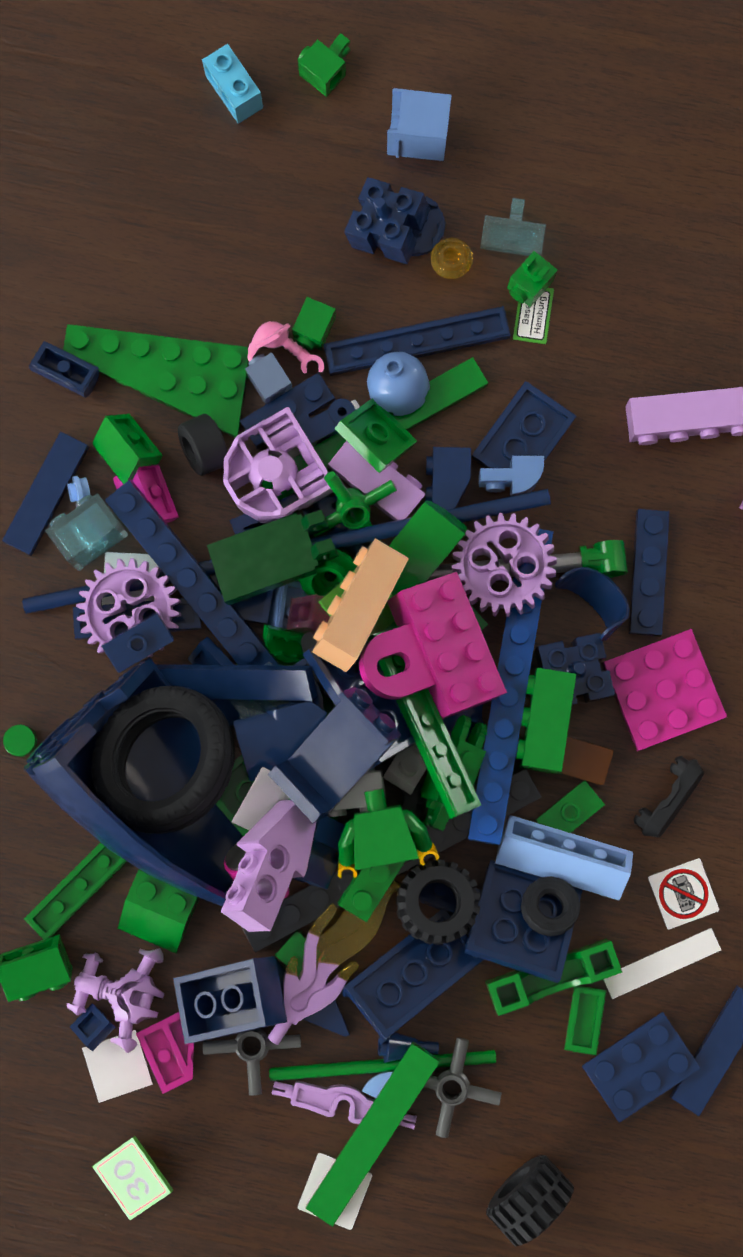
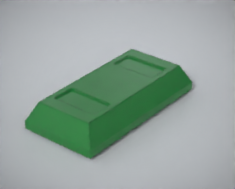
[564,985,607,1056]

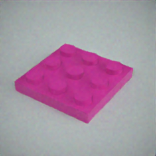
[602,629,727,751]

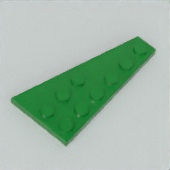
[63,324,249,438]

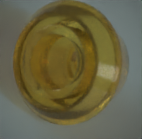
[431,238,473,279]

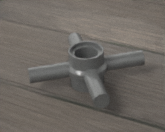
[203,1028,301,1095]
[424,1037,502,1138]

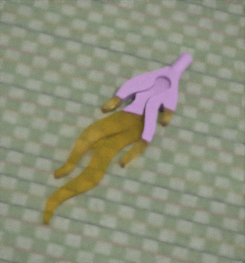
[268,881,400,1045]

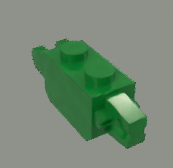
[421,715,487,831]

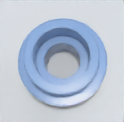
[67,476,91,507]

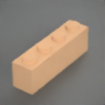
[312,538,409,672]

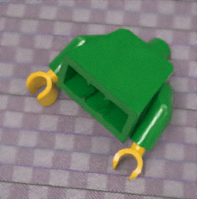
[337,788,439,878]

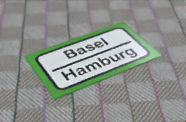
[513,288,554,344]

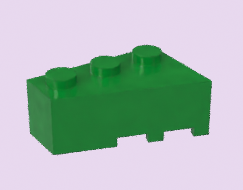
[516,668,576,774]

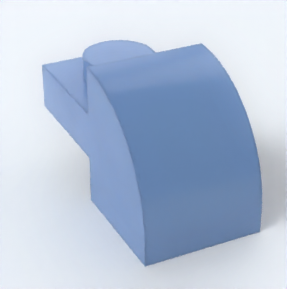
[479,456,544,497]

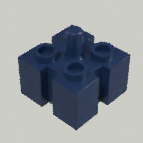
[344,177,430,265]
[535,633,615,706]
[292,816,345,889]

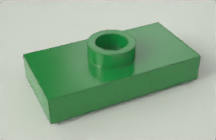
[535,780,605,833]

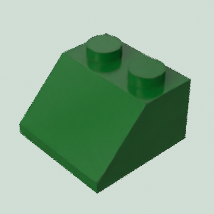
[117,869,200,953]

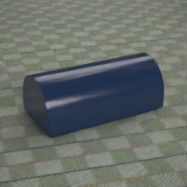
[29,341,100,398]

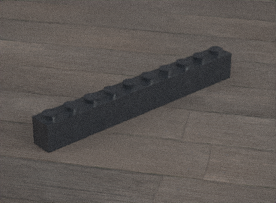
[242,769,541,953]

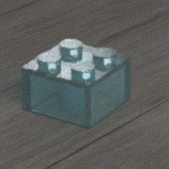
[45,493,129,571]

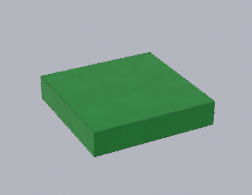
[334,398,417,473]

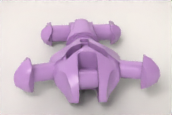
[67,948,164,1053]

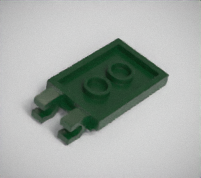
[207,509,339,606]

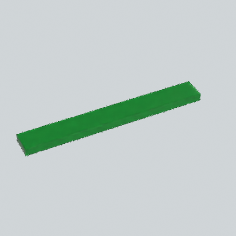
[261,357,488,501]

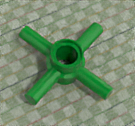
[314,471,397,543]

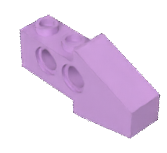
[221,799,317,932]

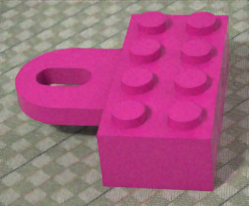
[359,572,507,719]

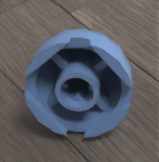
[367,352,430,416]

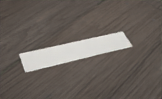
[603,928,721,999]

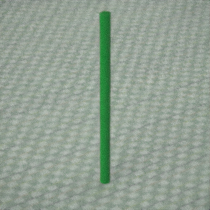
[269,1050,496,1081]

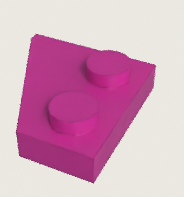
[136,1012,194,1094]

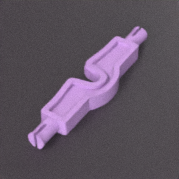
[272,1081,417,1130]

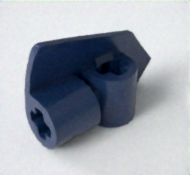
[233,701,327,781]

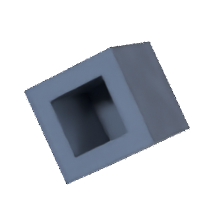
[245,352,292,405]

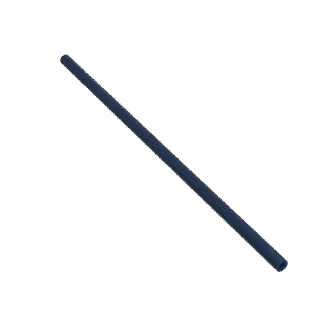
[22,489,551,614]

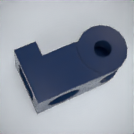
[295,399,355,447]

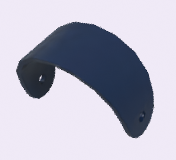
[555,567,630,641]

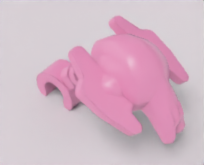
[248,321,324,373]

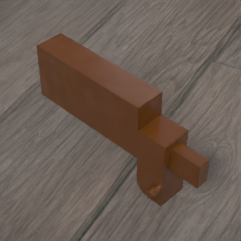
[518,698,614,786]

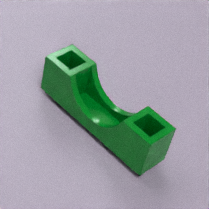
[485,939,623,1016]

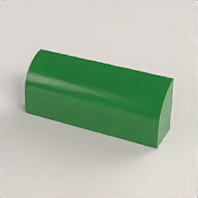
[389,501,467,596]

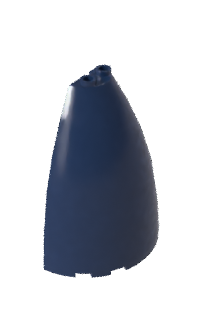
[24,657,243,907]

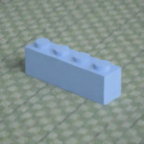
[495,815,633,900]

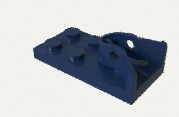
[303,641,416,773]
[341,909,484,1045]

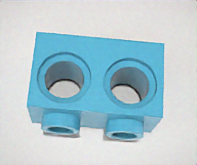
[202,44,263,124]

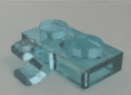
[480,198,546,256]

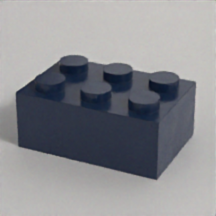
[173,956,287,1044]

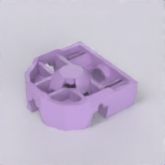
[223,407,333,523]

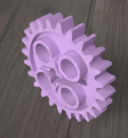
[452,513,557,617]
[76,558,181,657]

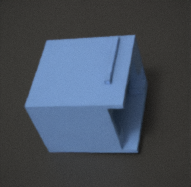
[387,88,451,161]

